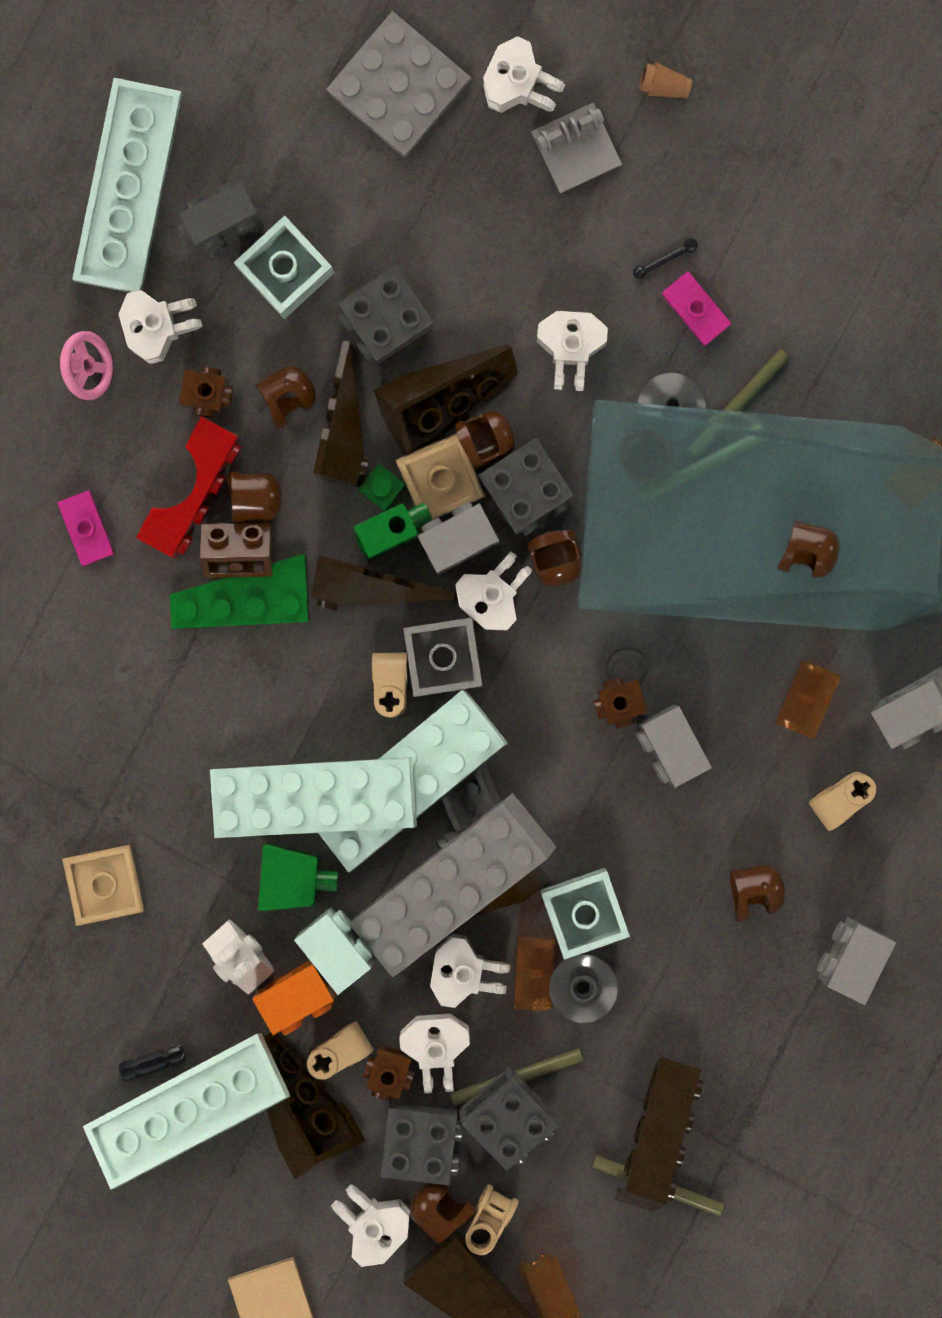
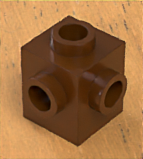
[179,367,233,418]
[593,677,648,729]
[363,1044,414,1101]

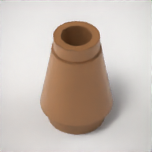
[639,62,692,99]

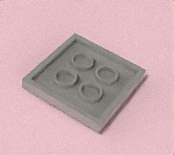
[326,11,471,158]

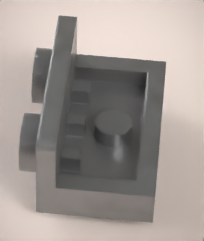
[442,763,501,832]

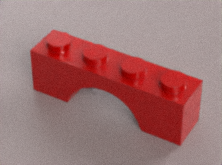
[136,416,242,559]

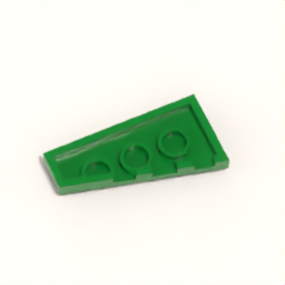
[170,554,309,629]

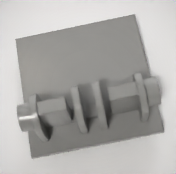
[531,103,622,194]

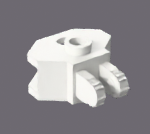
[483,36,565,113]
[119,290,202,364]
[537,311,608,391]
[455,552,533,630]
[202,919,275,995]
[430,933,510,1008]
[399,1013,470,1094]
[331,1185,410,1267]

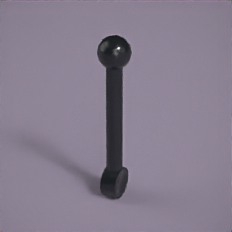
[633,238,698,279]

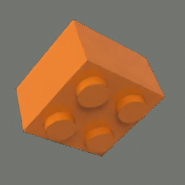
[252,960,337,1036]

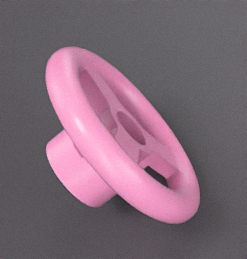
[60,331,113,400]

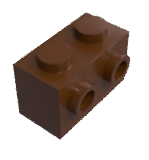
[200,522,273,578]

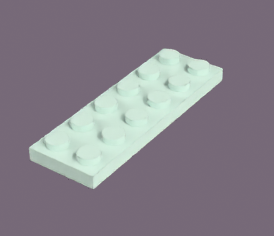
[72,78,183,293]
[318,689,508,872]
[210,757,417,838]
[83,1033,291,1190]

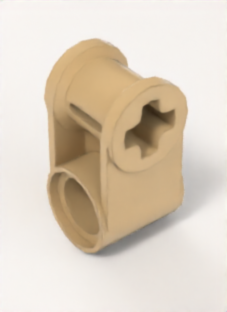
[372,652,408,718]
[808,772,876,831]
[307,1021,374,1079]
[465,1184,519,1255]

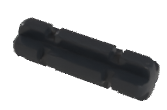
[118,1044,186,1081]

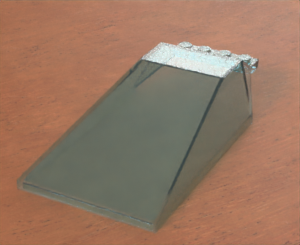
[577,400,942,632]

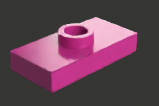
[661,271,732,347]
[57,490,115,567]

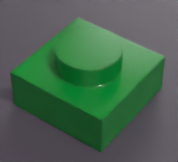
[358,463,406,512]

